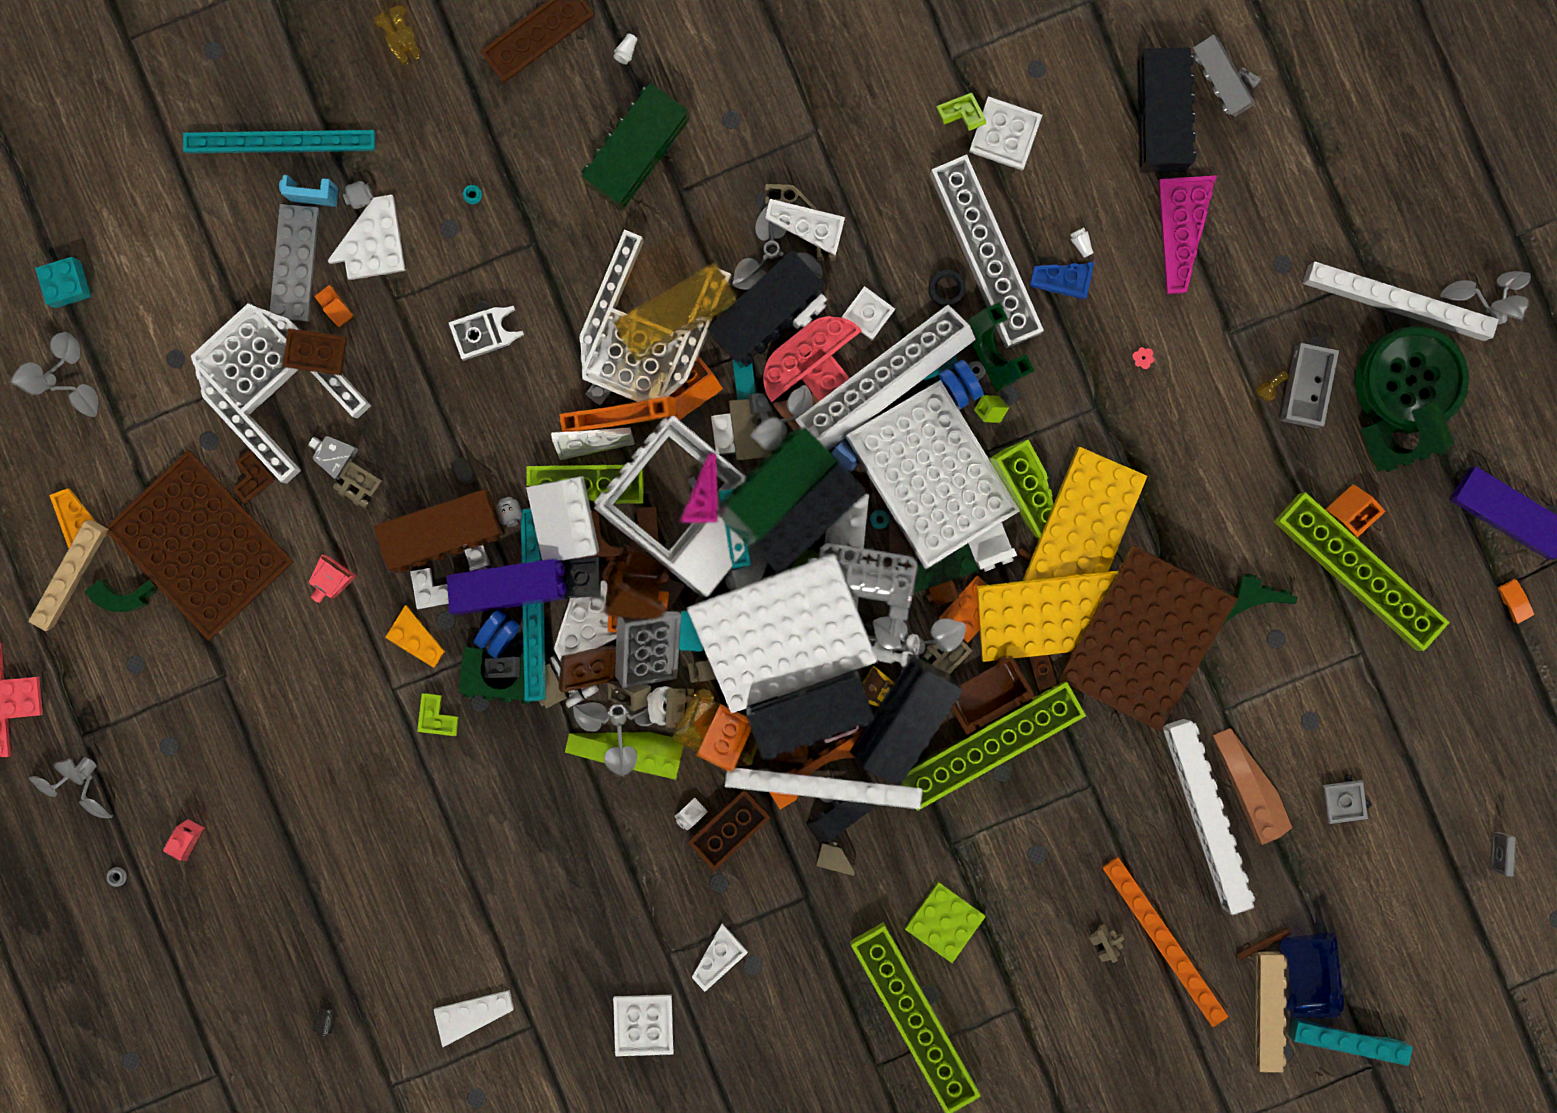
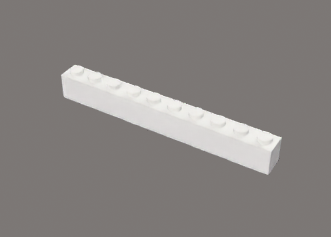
[1302,262,1498,341]
[725,768,922,809]

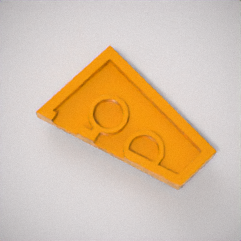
[49,489,107,548]
[385,605,445,668]

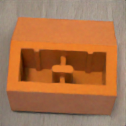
[1325,484,1386,538]

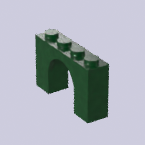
[966,302,1035,392]
[1360,401,1455,472]
[458,646,532,704]

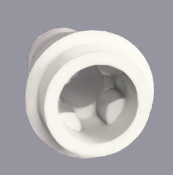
[614,34,637,64]
[1070,228,1094,258]

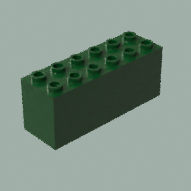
[582,83,690,211]
[716,426,838,546]

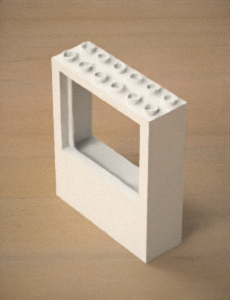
[594,416,745,597]

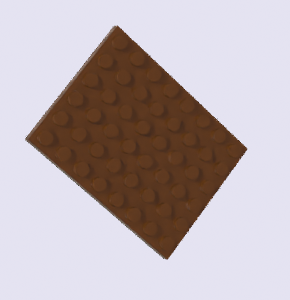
[105,450,294,641]
[1058,545,1238,731]

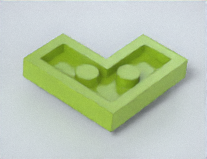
[936,93,987,131]
[417,693,459,736]

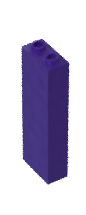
[1449,466,1557,560]
[446,558,566,615]

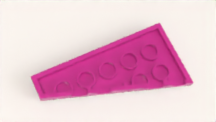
[1158,175,1217,294]

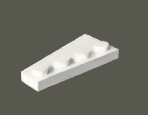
[765,199,845,256]
[551,428,634,460]
[434,990,514,1048]

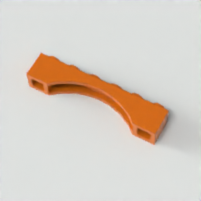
[559,396,677,432]
[769,728,864,810]

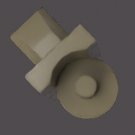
[1089,924,1125,963]

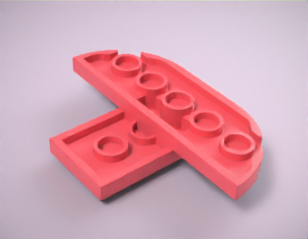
[763,316,862,403]
[0,642,43,757]

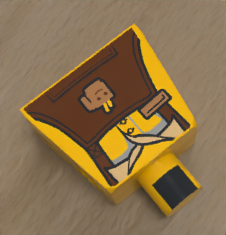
[862,666,894,707]

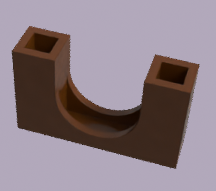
[582,507,660,561]

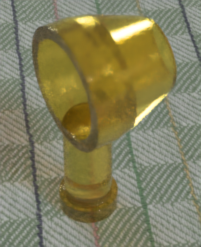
[1255,371,1289,402]

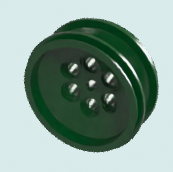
[1355,326,1469,434]

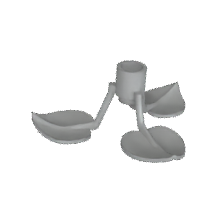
[732,205,823,290]
[1440,271,1531,324]
[11,331,99,417]
[751,385,813,451]
[873,617,966,672]
[573,702,653,776]
[28,757,114,818]

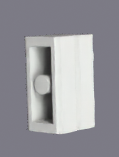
[711,414,735,455]

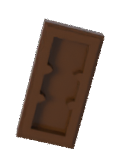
[1028,655,1057,690]

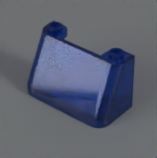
[1280,933,1344,1018]

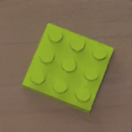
[905,882,986,963]

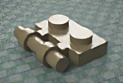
[333,461,383,508]
[922,641,972,674]
[666,688,695,728]

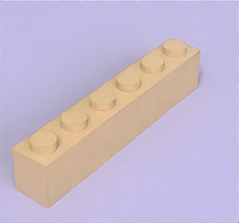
[28,520,109,631]
[1255,951,1287,1072]

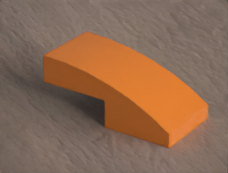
[1498,579,1534,624]

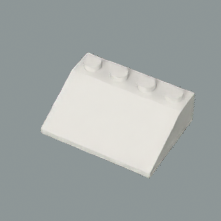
[526,476,599,560]

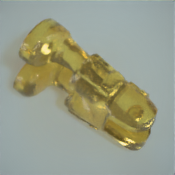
[373,6,420,66]

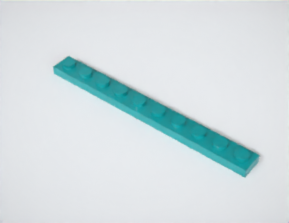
[183,130,376,153]
[521,509,546,701]

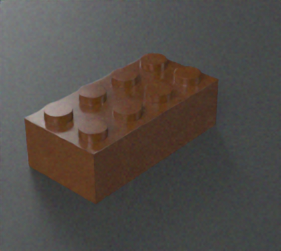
[688,789,771,871]

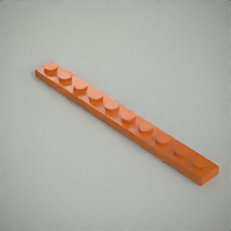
[1102,857,1229,1027]

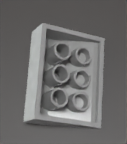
[615,611,681,688]

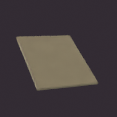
[729,399,777,460]

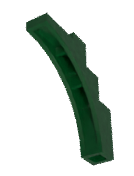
[1202,573,1298,662]

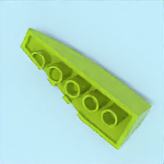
[989,439,1054,541]
[526,465,644,504]
[565,732,685,780]

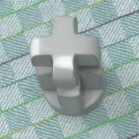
[1239,68,1261,88]

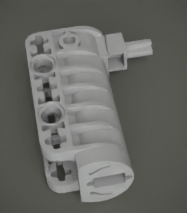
[808,543,917,637]

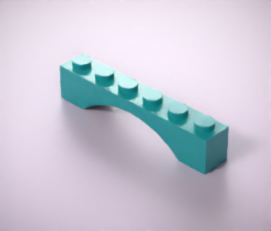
[1288,1017,1413,1066]

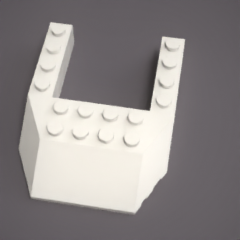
[580,230,732,402]
[191,304,371,483]

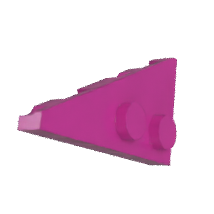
[681,454,718,523]

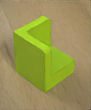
[974,395,1009,423]

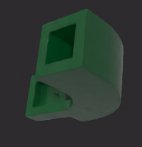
[84,579,158,612]

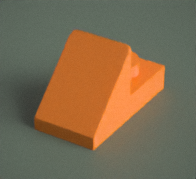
[314,285,354,327]

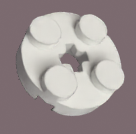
[647,687,671,725]

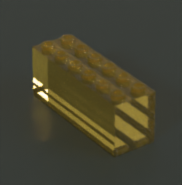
[613,263,736,362]

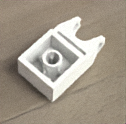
[449,306,524,361]

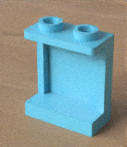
[279,175,339,207]

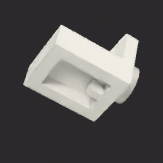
[464,544,491,572]
[674,798,708,830]

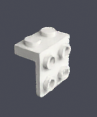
[969,523,1017,571]

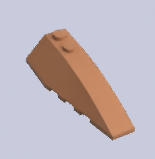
[1212,728,1292,845]

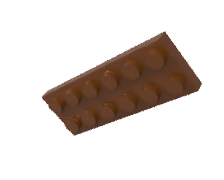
[480,0,595,84]

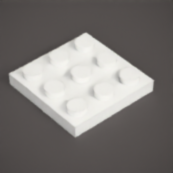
[969,96,1042,170]
[613,994,674,1056]

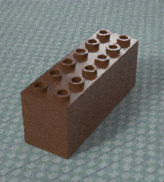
[373,489,504,573]

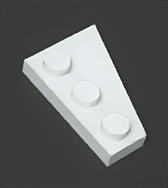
[692,923,748,992]

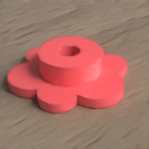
[1132,347,1154,369]

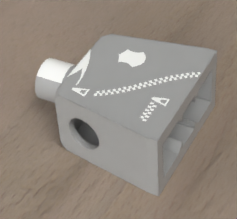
[308,436,359,480]

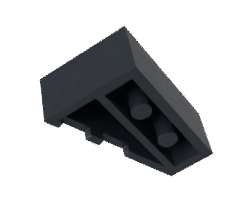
[806,800,875,843]

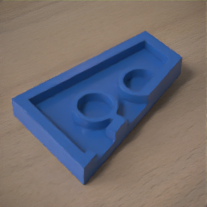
[1030,262,1094,300]

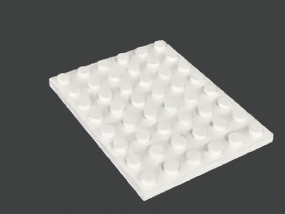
[845,380,1020,569]
[687,554,877,713]

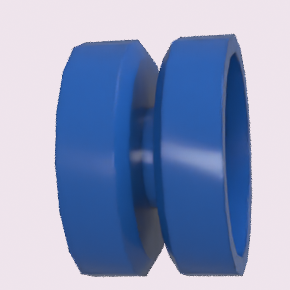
[938,360,984,409]
[474,609,521,659]

